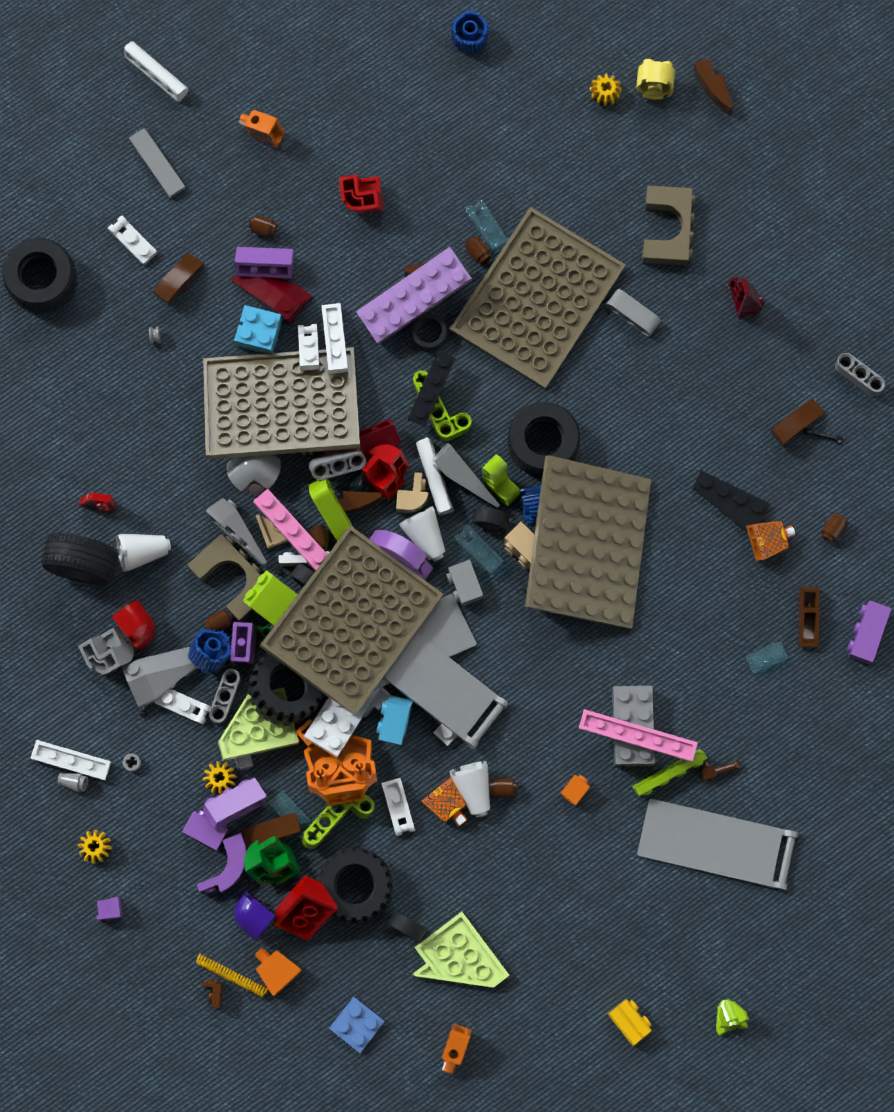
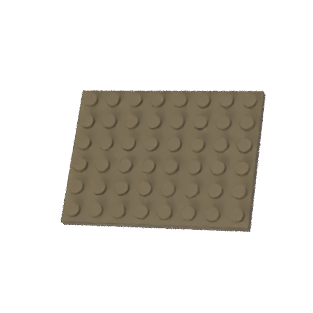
[450,207,626,390]
[203,347,360,459]
[525,455,651,629]
[260,526,443,716]

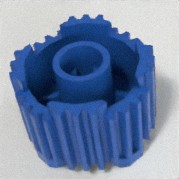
[452,10,489,53]
[520,485,541,527]
[188,629,231,674]

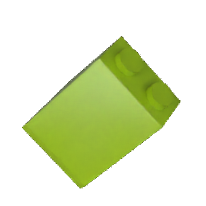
[242,570,298,626]

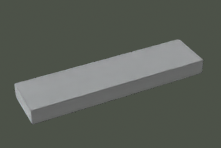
[129,128,186,198]

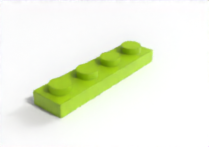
[632,749,707,796]

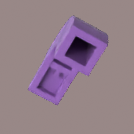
[369,530,433,580]
[197,833,247,894]

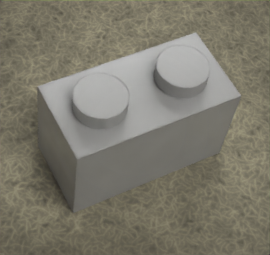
[446,560,483,606]

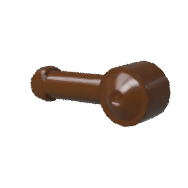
[701,761,741,781]

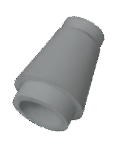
[58,773,88,793]

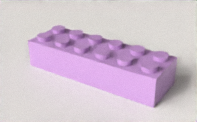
[356,247,473,344]

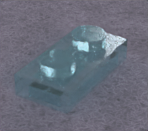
[745,641,788,675]

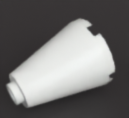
[399,506,446,562]
[116,534,171,572]
[449,761,490,817]

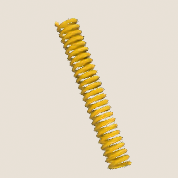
[196,953,268,997]

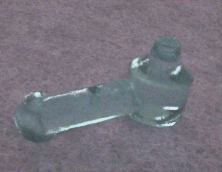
[350,458,371,492]

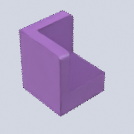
[97,897,123,921]

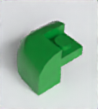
[244,835,300,885]

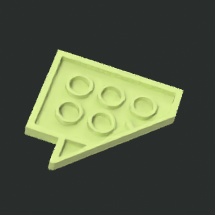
[218,688,299,761]
[413,912,509,988]

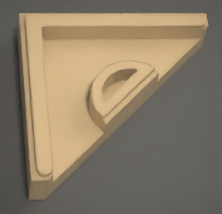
[256,514,288,549]

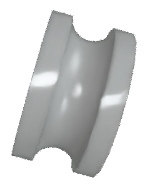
[149,327,160,344]
[123,754,141,772]

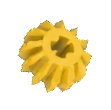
[590,73,622,106]
[203,761,237,795]
[78,830,112,864]

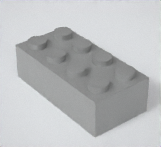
[612,686,655,766]

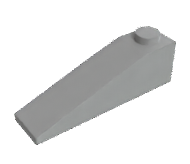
[433,443,499,507]
[206,498,268,568]
[122,647,198,708]

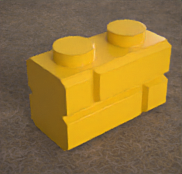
[608,999,652,1046]

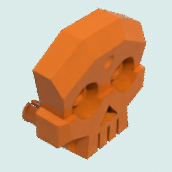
[304,734,377,806]

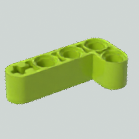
[413,370,471,442]
[482,454,520,506]
[309,478,354,542]
[302,794,374,849]

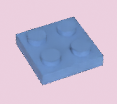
[329,997,385,1053]

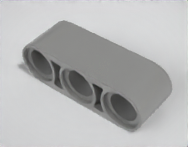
[606,289,661,336]
[835,353,885,397]
[309,448,366,480]
[209,669,242,725]

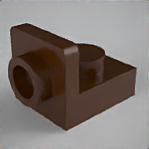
[201,979,223,1008]

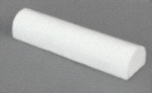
[124,41,188,102]
[416,438,454,515]

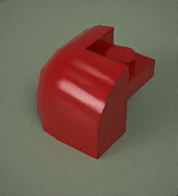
[339,174,384,214]
[361,444,409,500]
[112,601,156,652]

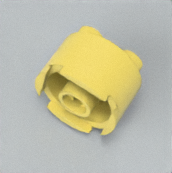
[636,59,675,100]

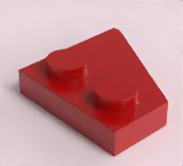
[79,493,116,512]

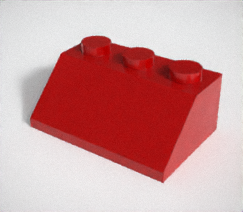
[274,876,337,941]

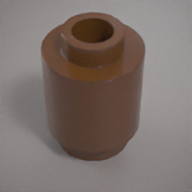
[249,215,278,238]
[465,236,492,265]
[821,513,848,543]
[310,525,330,552]
[204,609,234,632]
[489,778,517,798]

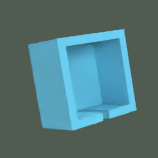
[234,305,282,354]
[376,695,413,745]

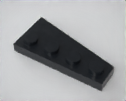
[692,470,770,533]

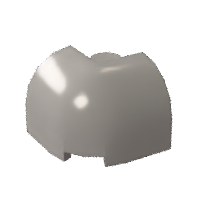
[227,455,281,497]
[78,626,134,675]

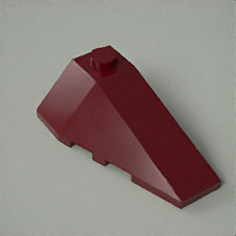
[231,275,313,326]
[728,277,764,318]

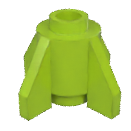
[716,999,749,1036]

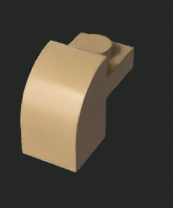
[396,472,428,513]

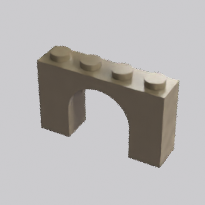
[642,185,695,266]
[187,534,261,622]

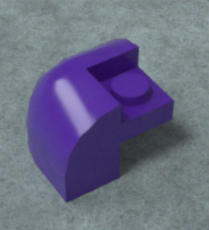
[234,892,276,941]

